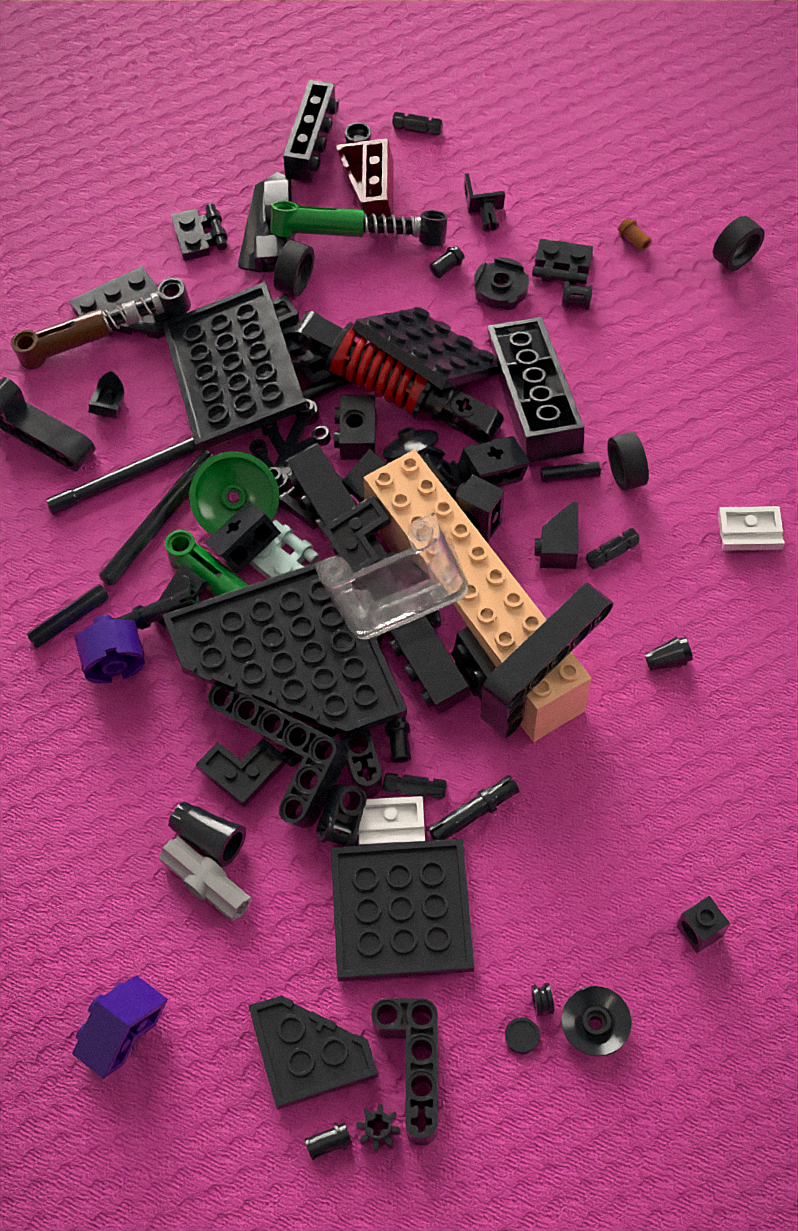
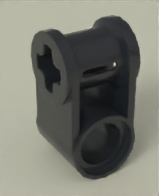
[316,784,367,847]

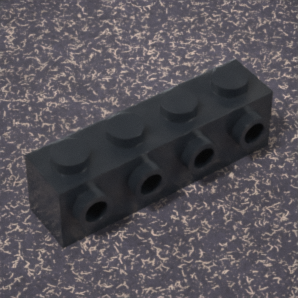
[283,80,339,182]

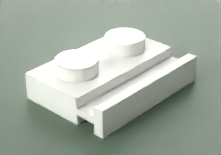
[718,506,785,551]
[359,796,425,846]

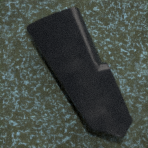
[238,172,292,272]

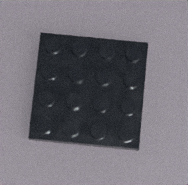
[352,307,499,390]
[331,839,474,981]

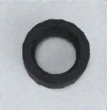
[712,216,765,271]
[273,240,315,297]
[607,431,649,491]

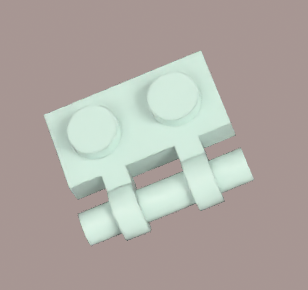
[249,520,320,579]

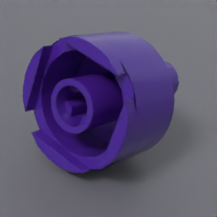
[74,615,145,683]

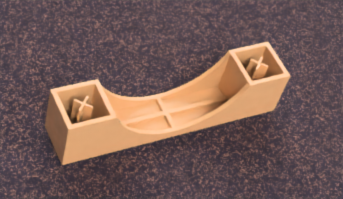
[363,449,591,742]

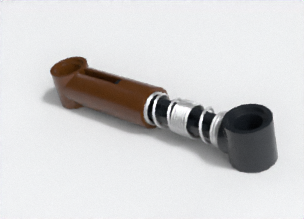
[11,277,191,369]

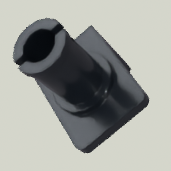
[463,173,505,232]

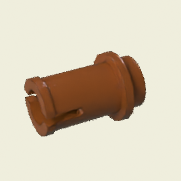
[618,218,652,252]

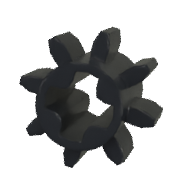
[356,1104,401,1153]

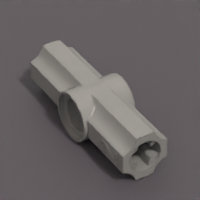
[158,837,252,922]

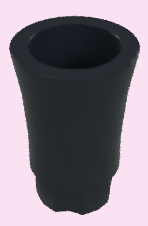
[168,801,246,867]

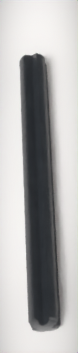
[99,450,214,586]

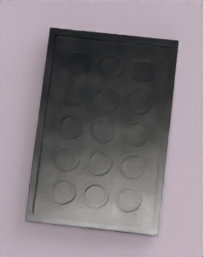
[162,282,308,451]

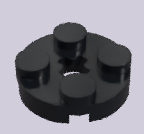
[474,258,529,310]
[420,447,466,501]

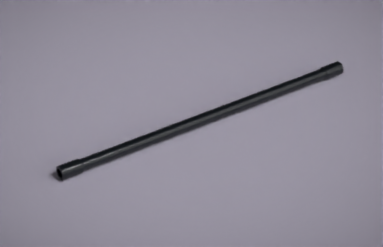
[46,376,355,515]

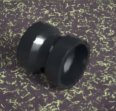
[345,122,371,144]

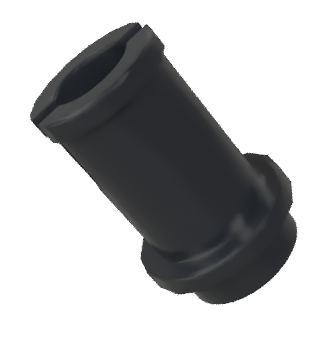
[429,246,465,278]
[304,1122,352,1161]

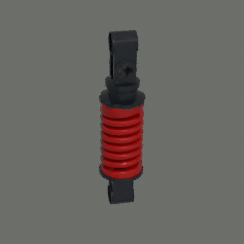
[291,311,504,444]

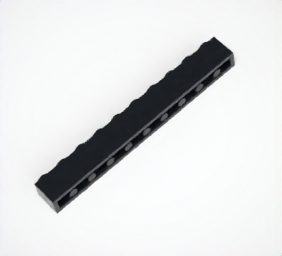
[287,443,471,714]

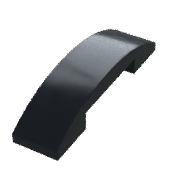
[272,294,338,386]

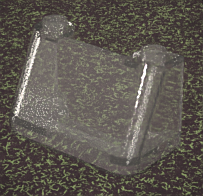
[314,512,469,640]

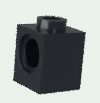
[677,895,730,953]

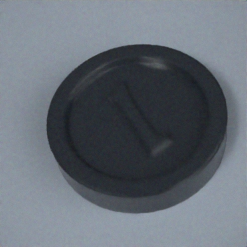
[505,1018,540,1054]

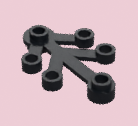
[249,399,331,493]

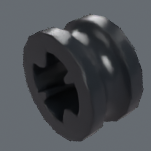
[531,982,554,1017]

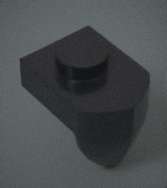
[88,370,125,419]

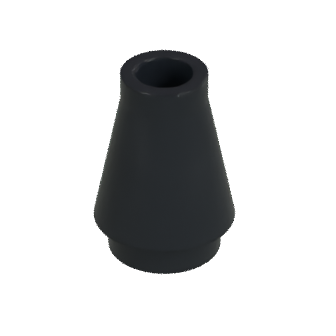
[644,636,693,671]

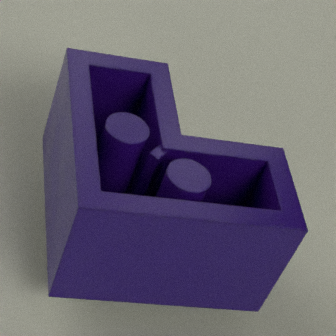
[72,975,168,1079]

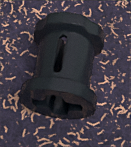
[562,281,593,310]

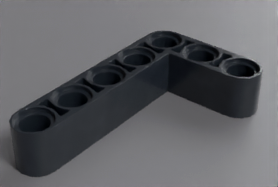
[480,583,614,738]
[207,685,348,828]

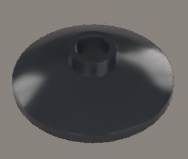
[383,427,439,461]
[561,986,632,1056]

